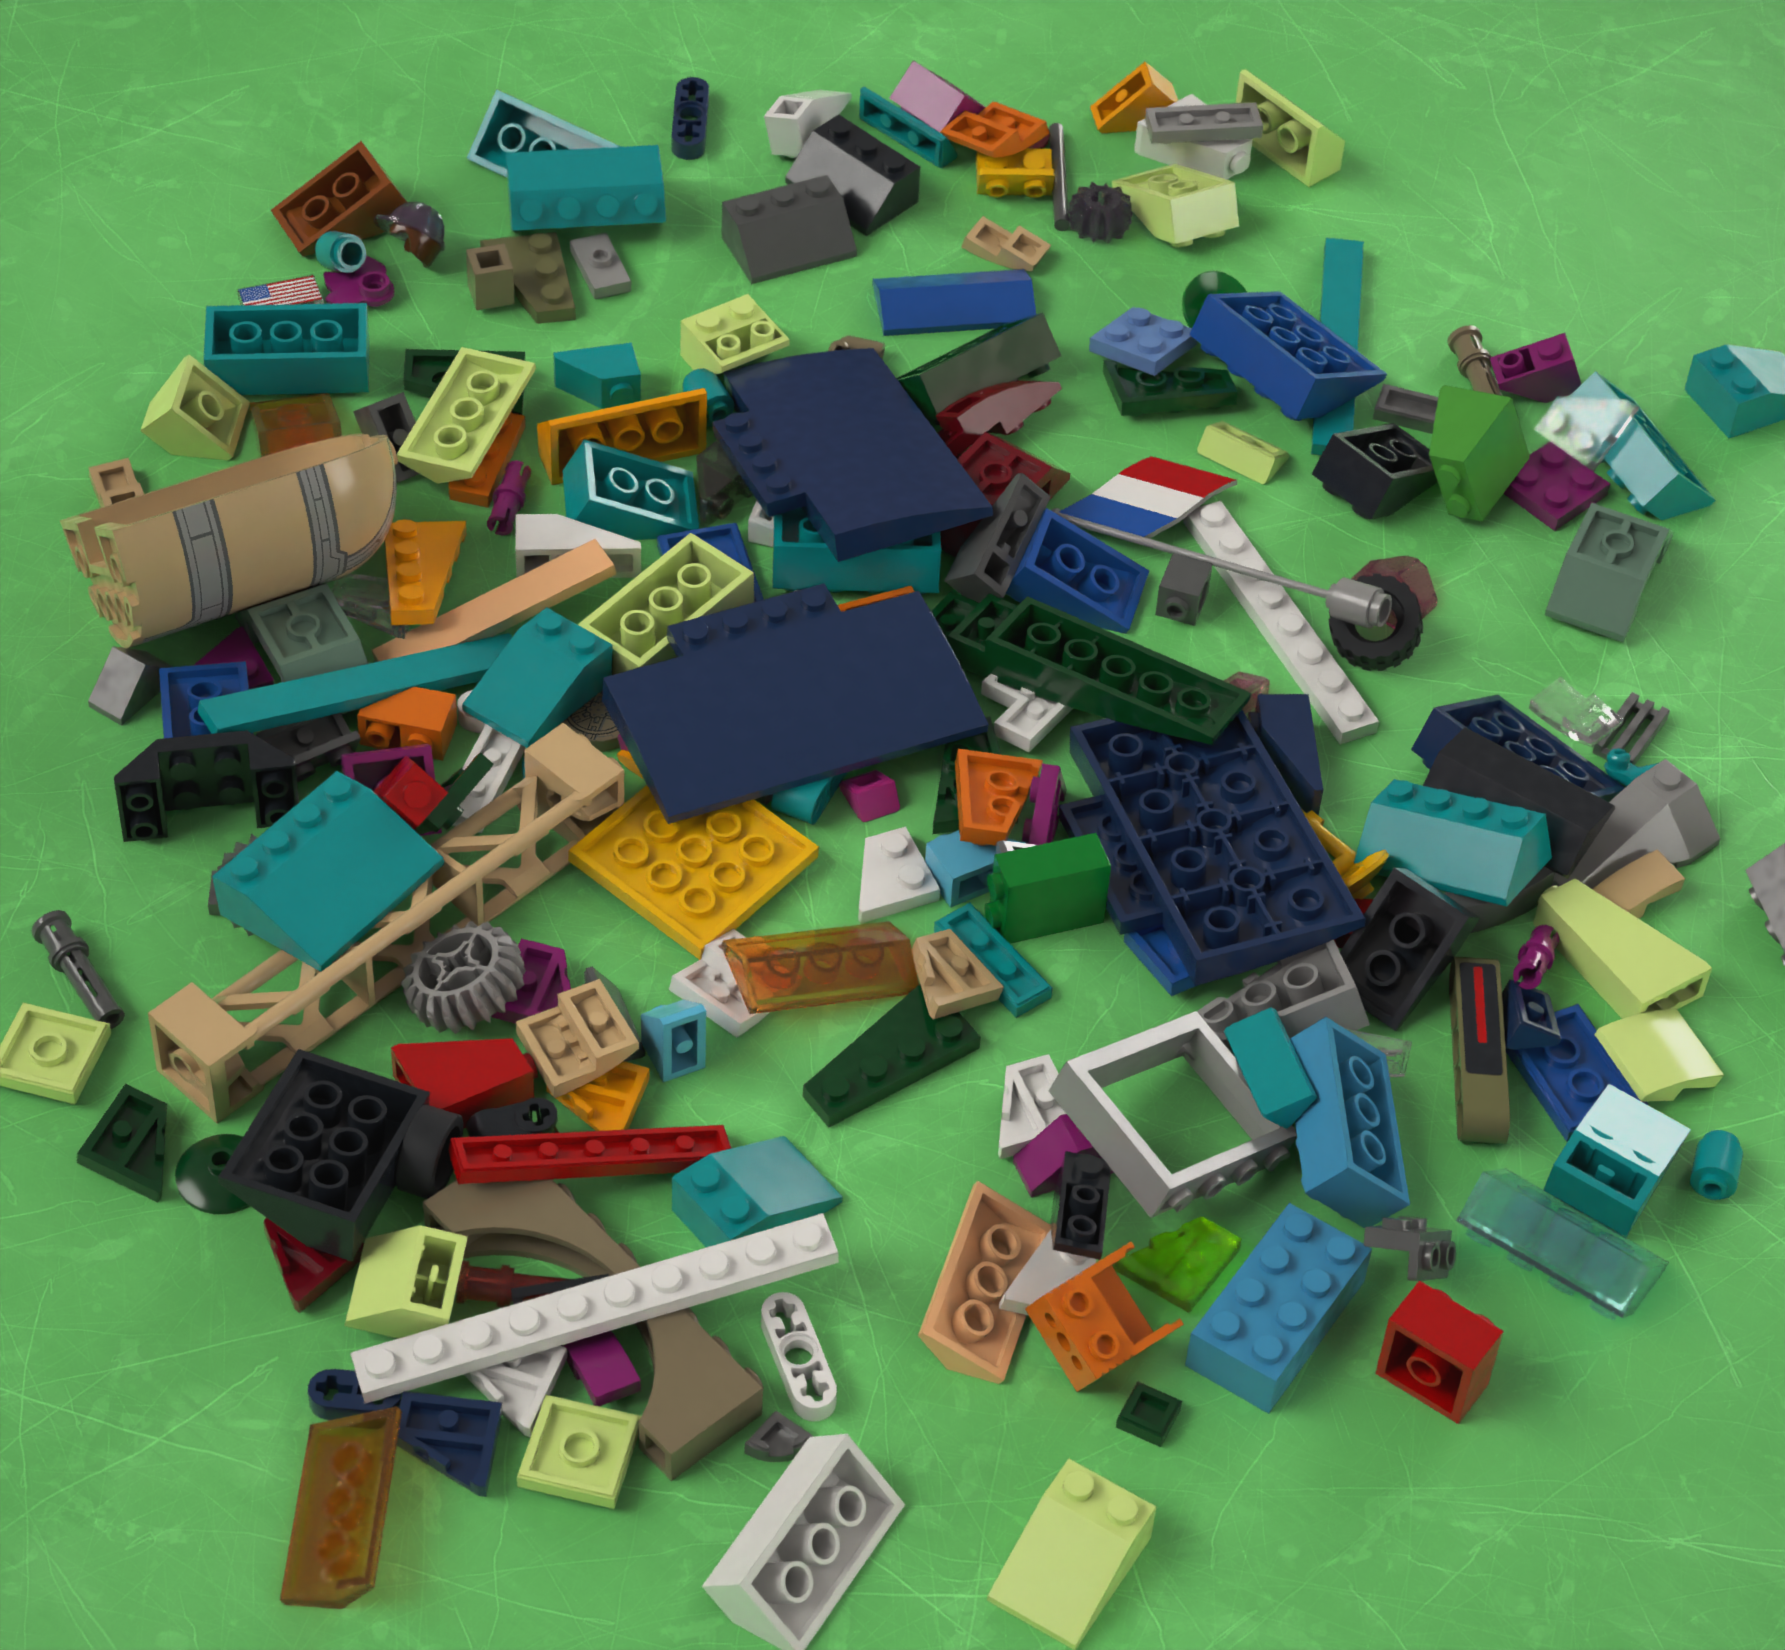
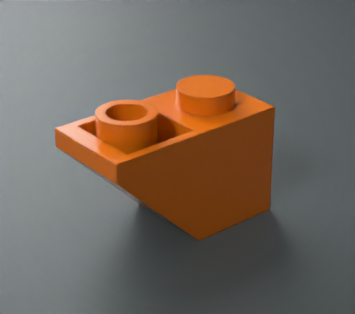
[357,686,458,761]

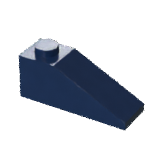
[1247,694,1323,815]

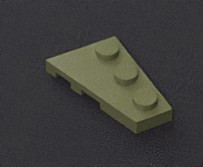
[480,232,576,324]

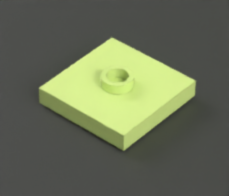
[0,1003,111,1104]
[517,1394,641,1509]

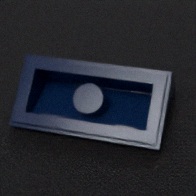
[1502,979,1561,1050]

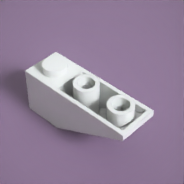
[764,90,852,159]

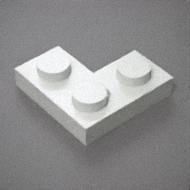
[981,674,1073,752]

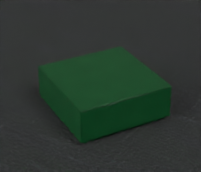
[1116,1381,1182,1447]

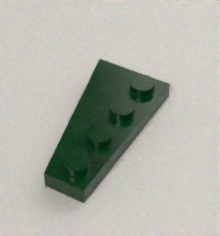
[803,984,981,1128]

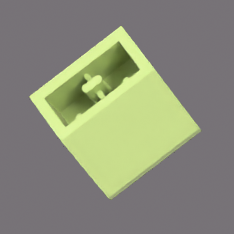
[680,294,790,374]
[345,1225,468,1339]

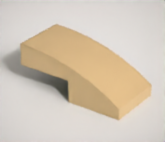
[961,216,1051,271]
[89,458,144,507]
[1593,849,1685,918]

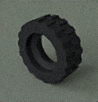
[1328,574,1423,671]

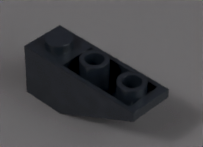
[1050,1151,1111,1260]

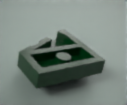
[414,753,494,835]
[77,1083,167,1202]

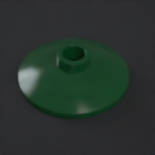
[175,1134,250,1214]

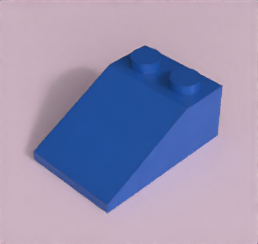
[1006,508,1149,634]
[159,661,253,738]

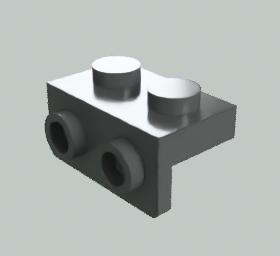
[256,713,361,782]
[1364,1216,1456,1281]

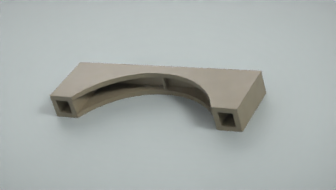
[423,1179,763,1481]

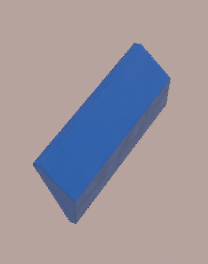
[872,269,1036,336]

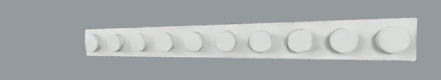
[351,1213,839,1404]

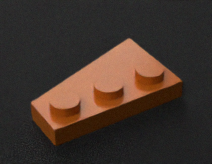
[449,413,525,508]
[955,749,1043,846]

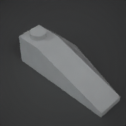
[1552,759,1720,889]
[1197,940,1370,1055]

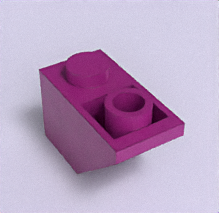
[1490,333,1581,403]

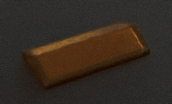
[721,921,919,1014]
[280,1406,402,1609]

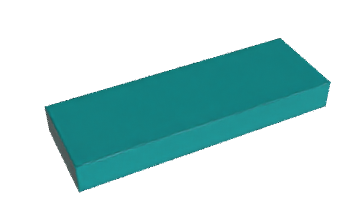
[934,903,1053,1018]

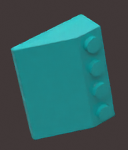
[212,771,444,972]

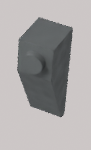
[945,473,1051,603]

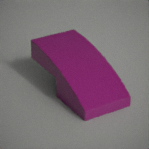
[561,1331,641,1407]

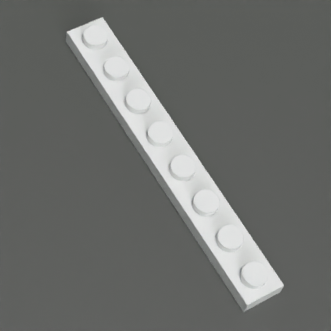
[1183,501,1379,744]

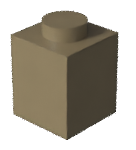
[466,244,515,310]

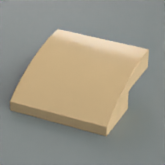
[516,979,639,1098]

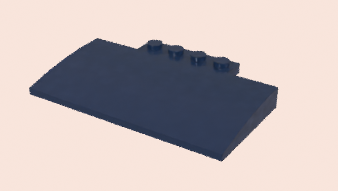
[712,348,993,562]
[602,583,989,824]
[1059,710,1365,986]

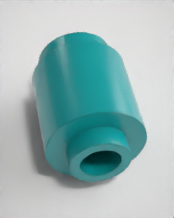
[315,231,366,273]
[682,368,735,426]
[1690,1130,1743,1200]

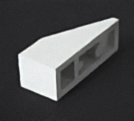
[516,514,641,578]

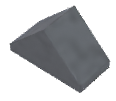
[88,646,173,726]

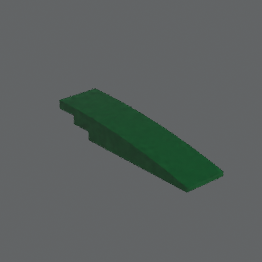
[931,591,1251,745]

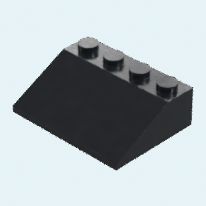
[218,1049,430,1261]

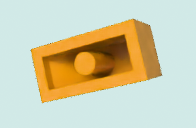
[1090,62,1178,134]

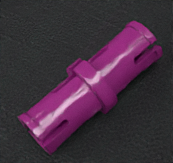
[487,460,531,536]
[1513,925,1560,989]

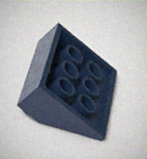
[1411,694,1625,802]

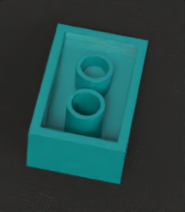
[1684,344,1785,439]
[562,439,699,540]
[462,607,613,748]
[672,1136,843,1248]

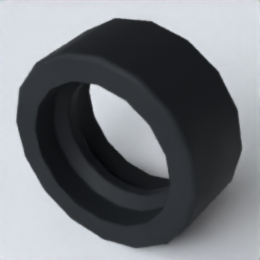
[395,1104,464,1199]

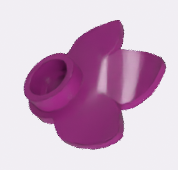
[323,256,394,307]

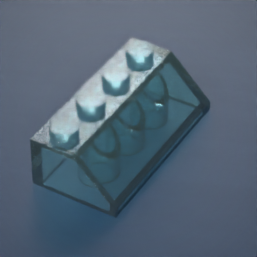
[1456,1168,1669,1320]

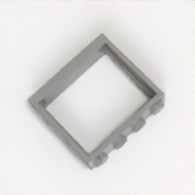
[1048,1011,1297,1218]

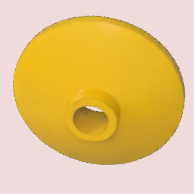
[1341,850,1389,899]

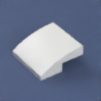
[669,929,801,1038]

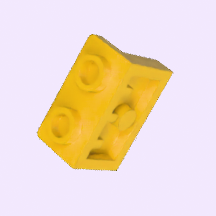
[976,149,1055,198]

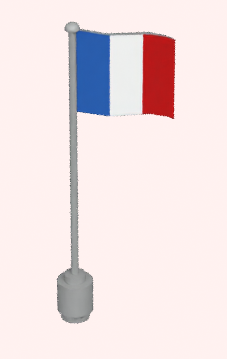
[1051,456,1392,629]

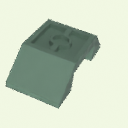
[1545,503,1674,642]
[235,583,368,715]

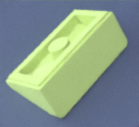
[1197,421,1289,484]

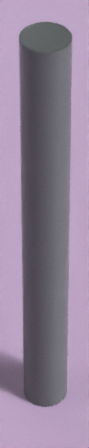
[1049,123,1069,231]

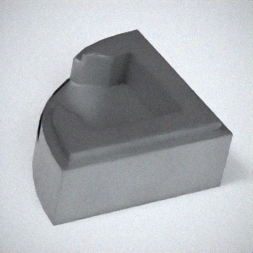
[745,1411,814,1462]

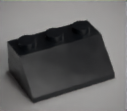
[785,114,920,236]

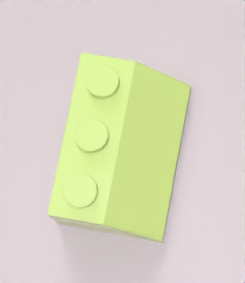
[1236,69,1345,187]

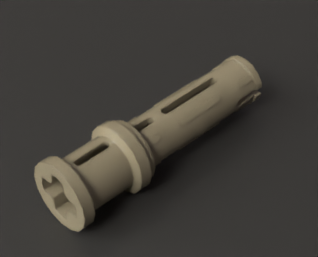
[1447,325,1502,396]

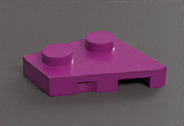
[491,938,571,1024]

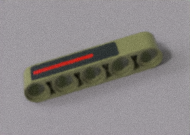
[1449,956,1510,1144]

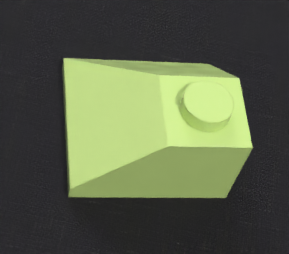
[140,354,250,461]

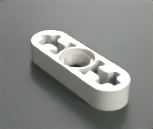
[761,1292,837,1421]

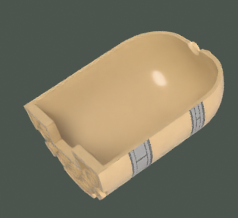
[60,434,398,648]

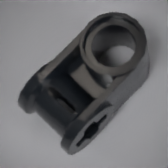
[466,1097,559,1137]

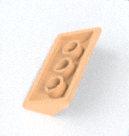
[918,1181,1051,1384]

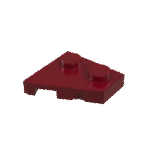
[263,1218,364,1313]

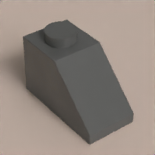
[353,392,419,483]

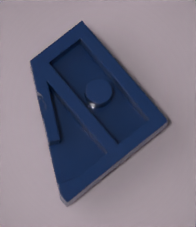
[394,1391,503,1497]

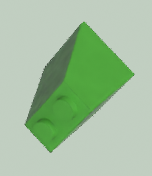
[1429,385,1530,522]

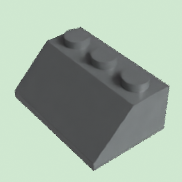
[722,175,857,284]

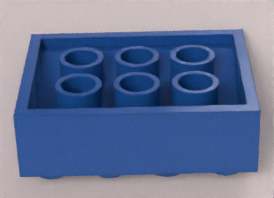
[1189,291,1387,421]

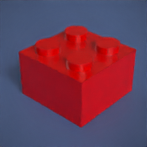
[1375,1280,1504,1424]

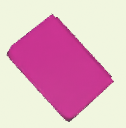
[839,770,900,822]

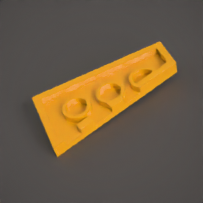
[384,519,467,625]

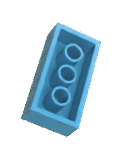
[1290,1017,1410,1228]
[1185,1203,1372,1414]

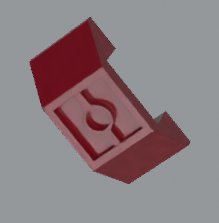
[940,432,1071,557]

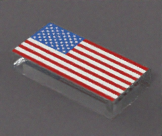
[237,275,324,305]

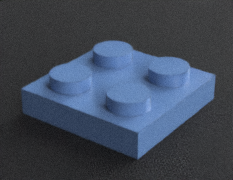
[1089,307,1197,376]

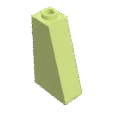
[1533,879,1712,1019]

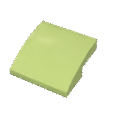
[1594,1009,1724,1102]

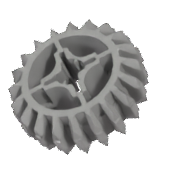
[401,921,526,1034]

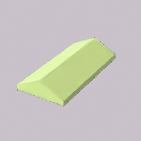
[397,347,536,484]

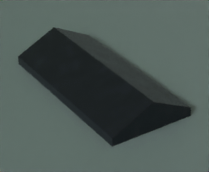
[1423,727,1615,879]

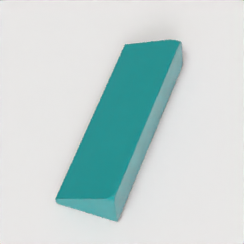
[859,87,958,169]
[1224,1007,1317,1129]

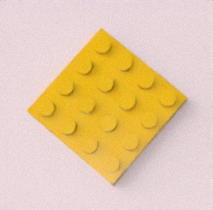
[568,785,819,960]

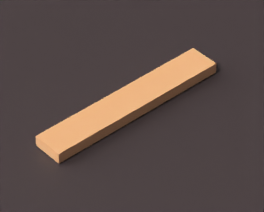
[372,539,617,662]

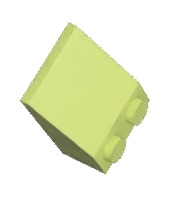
[1112,164,1239,247]
[987,1459,1156,1650]

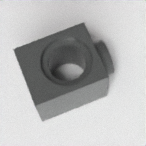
[1155,553,1213,626]

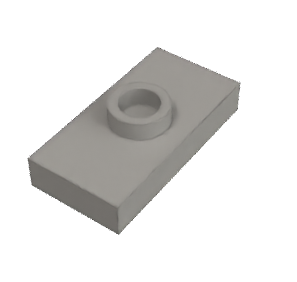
[570,233,631,299]

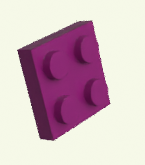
[1503,441,1610,531]

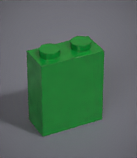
[984,833,1111,944]

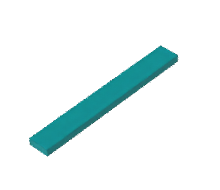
[1311,237,1364,455]
[198,633,512,734]

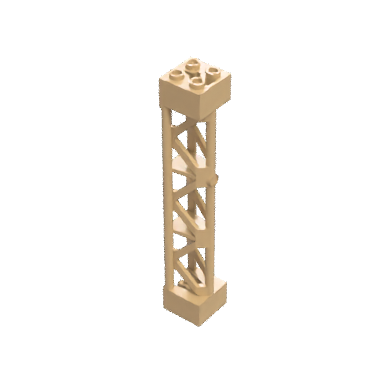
[148,723,625,1123]

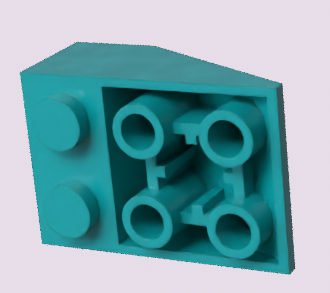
[1544,1084,1691,1237]

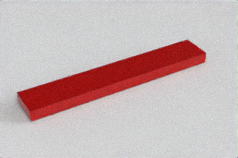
[448,1125,732,1184]

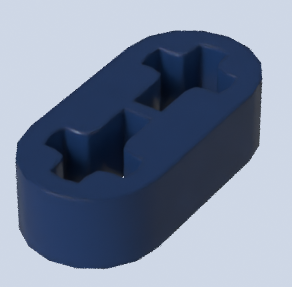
[308,1369,402,1424]

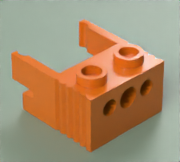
[1025,1241,1184,1392]

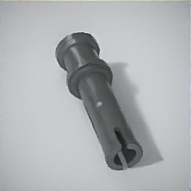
[31,910,125,1029]

